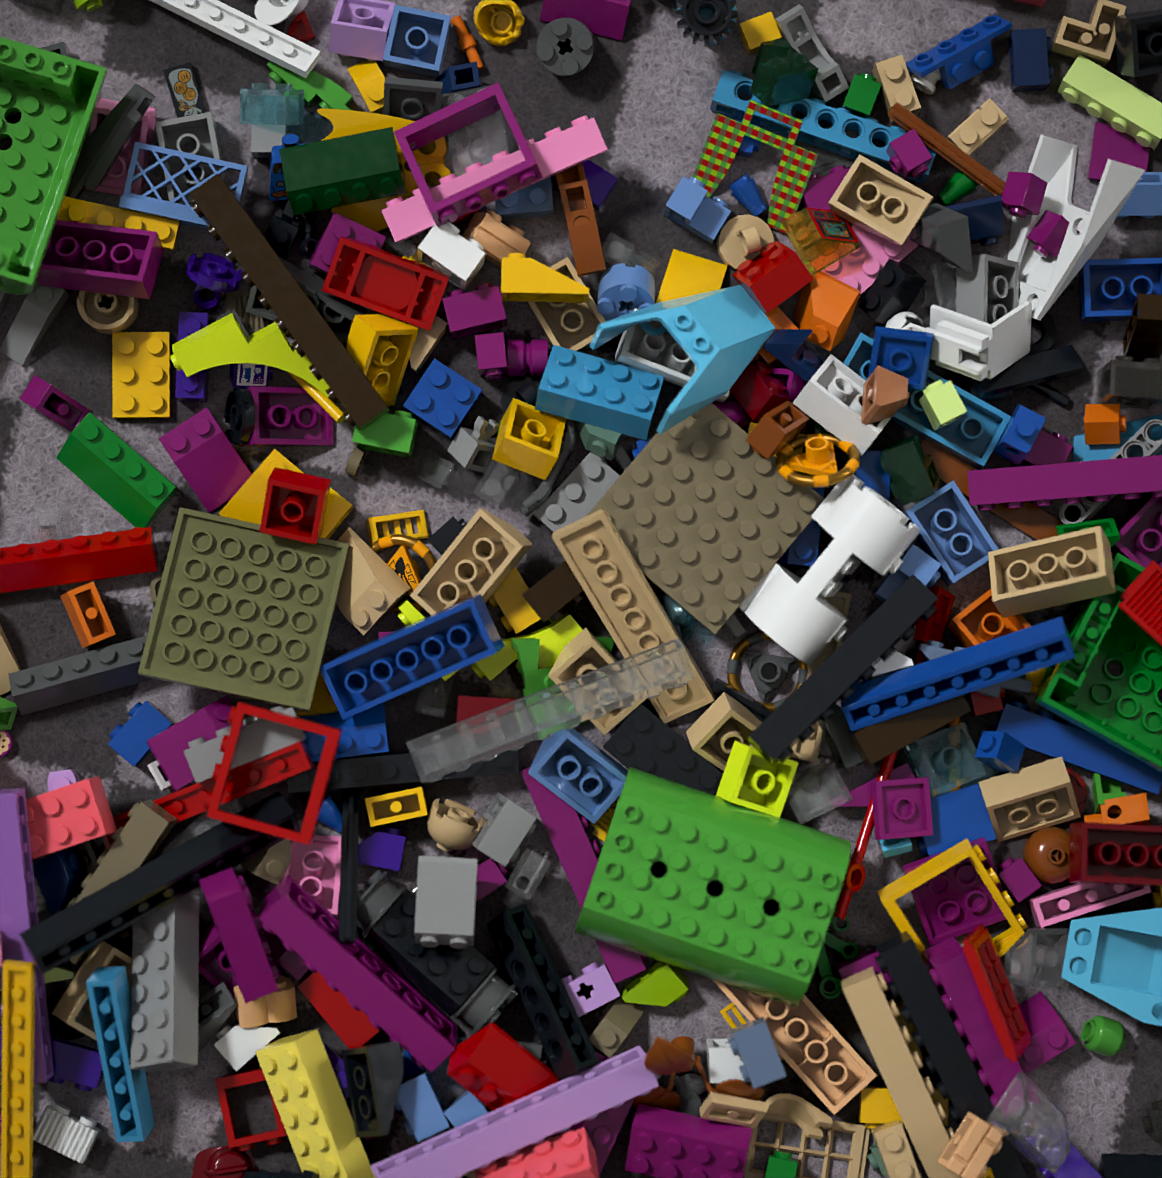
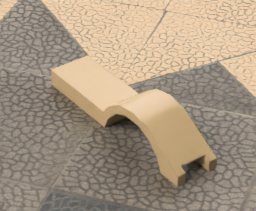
[700,1092,833,1140]

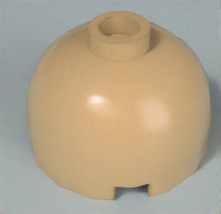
[427,798,486,852]

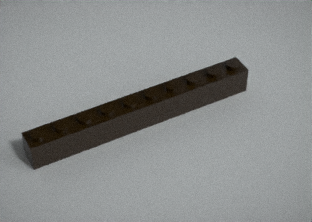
[190,173,390,431]

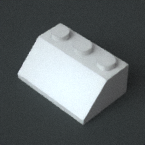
[793,354,891,456]

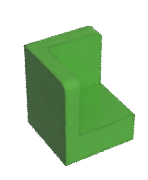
[1091,773,1126,814]

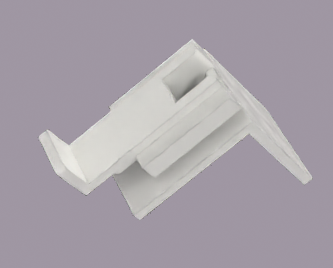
[901,301,1032,381]

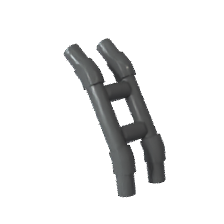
[519,419,576,517]

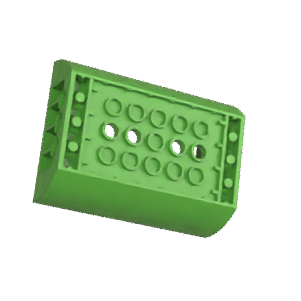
[0,37,107,295]

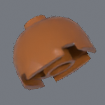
[1022,826,1070,884]

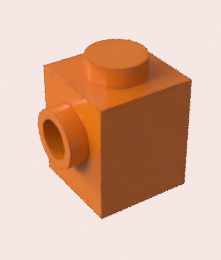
[1084,404,1127,445]

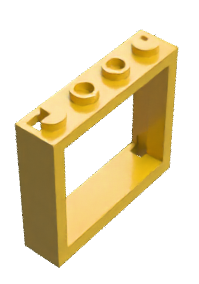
[877,838,1029,962]

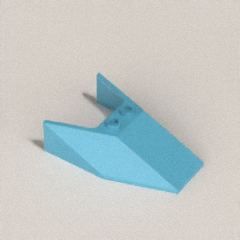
[590,285,776,435]
[1061,907,1162,1026]

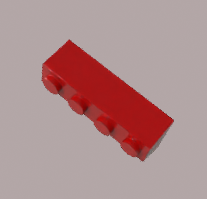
[447,1022,559,1111]

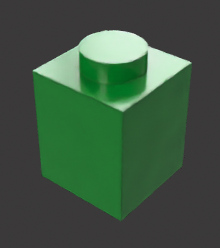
[842,73,881,118]
[763,1150,798,1178]

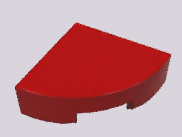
[287,11,315,43]

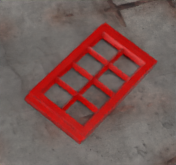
[962,924,1031,1063]

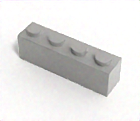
[183,705,307,784]

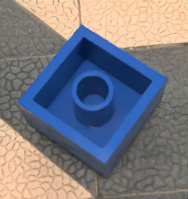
[403,358,483,441]

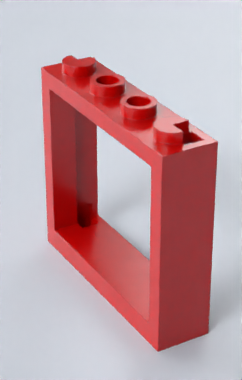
[204,702,343,845]

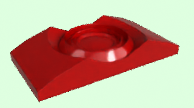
[321,236,450,331]

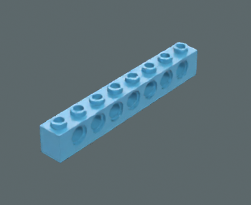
[710,70,936,184]

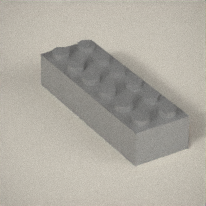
[130,891,199,1073]

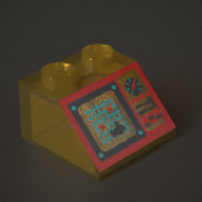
[782,207,862,276]

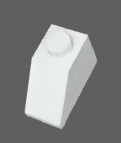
[214,1024,283,1071]

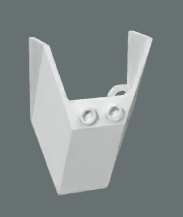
[1007,135,1145,320]

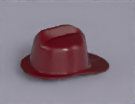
[192,1145,258,1178]

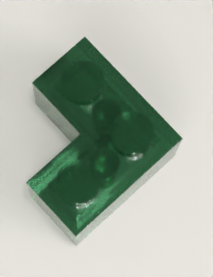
[750,39,818,107]
[880,435,941,506]

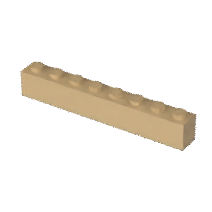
[840,967,962,1178]

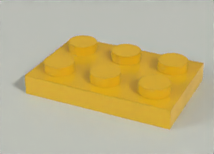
[112,332,171,419]

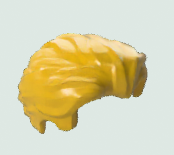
[473,0,525,46]

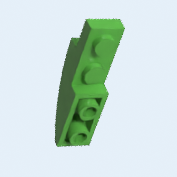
[267,61,354,110]

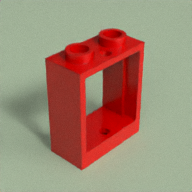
[215,1068,287,1151]

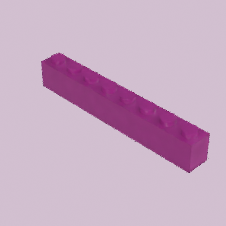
[967,455,1162,510]
[520,767,649,984]

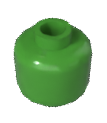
[1081,1015,1127,1057]

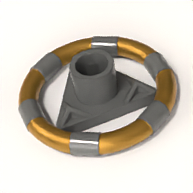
[726,631,808,711]

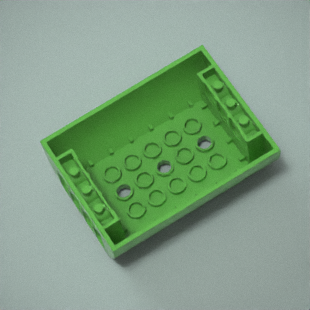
[574,767,851,1007]

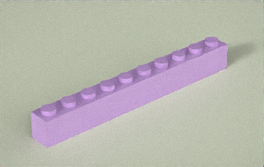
[370,1045,659,1178]

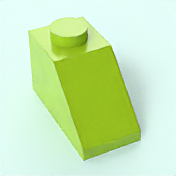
[622,961,689,1007]

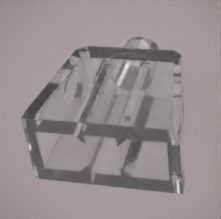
[503,839,556,908]

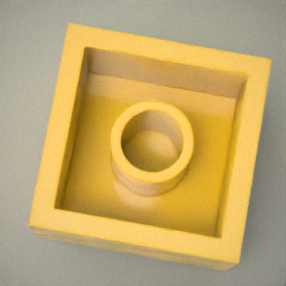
[492,398,566,480]

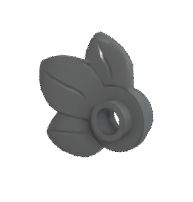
[657,1072,707,1117]

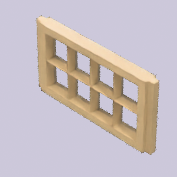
[744,1114,870,1178]

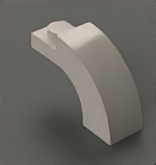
[775,4,849,102]

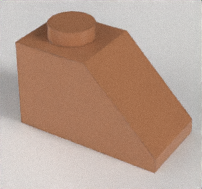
[861,365,910,425]

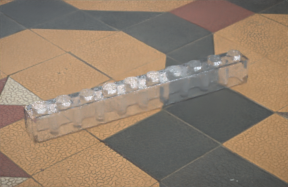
[406,638,695,783]

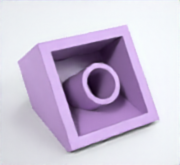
[328,0,396,61]

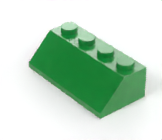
[56,412,179,528]

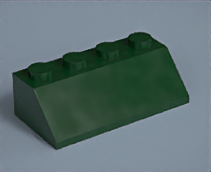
[280,127,406,216]

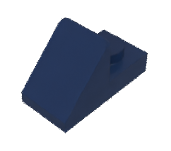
[763,329,824,383]

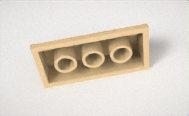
[410,508,533,615]

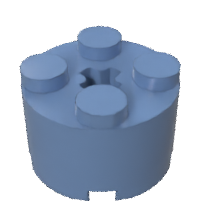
[597,263,655,333]

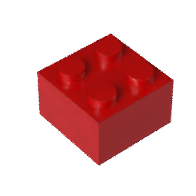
[732,241,813,314]
[259,467,331,545]

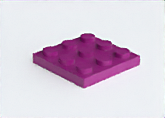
[902,837,1006,946]

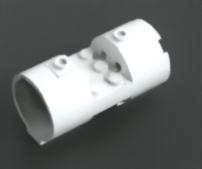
[739,474,921,665]

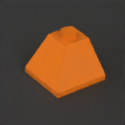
[793,266,861,351]

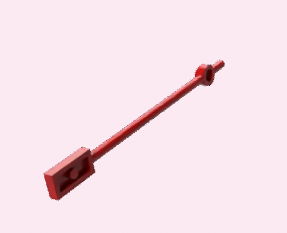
[833,586,955,920]

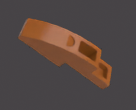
[555,163,606,277]

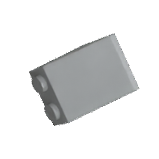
[414,856,478,949]

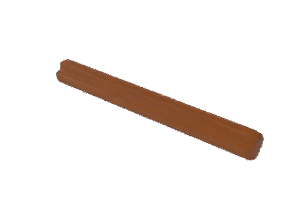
[887,103,1006,196]

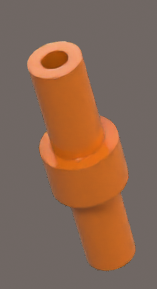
[451,15,484,70]

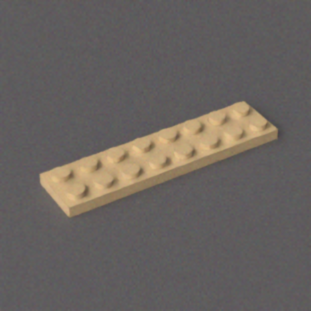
[552,508,715,723]

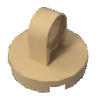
[717,214,774,270]

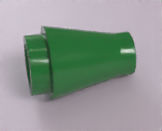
[937,169,980,206]

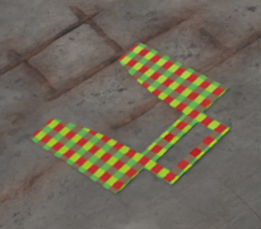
[693,100,818,234]

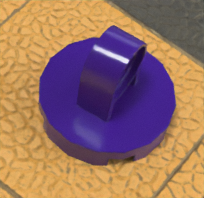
[185,253,243,309]

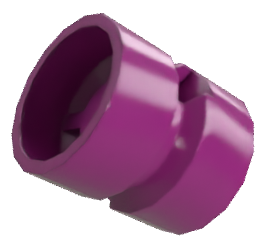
[508,339,548,376]

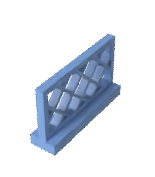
[119,142,248,230]

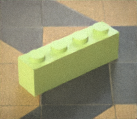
[1057,54,1162,150]

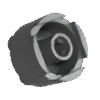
[537,18,596,76]

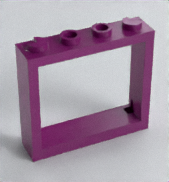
[394,82,543,227]

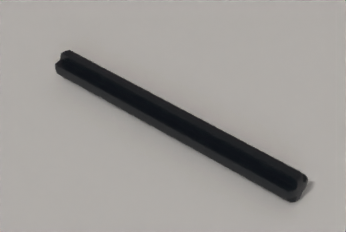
[339,788,360,945]

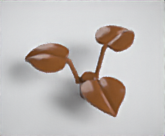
[632,1036,764,1111]

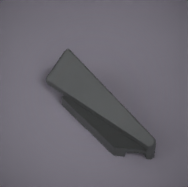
[65,84,156,199]

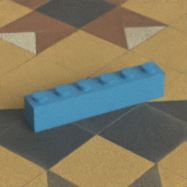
[86,966,155,1142]

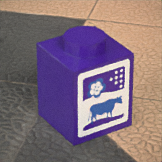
[229,363,273,388]

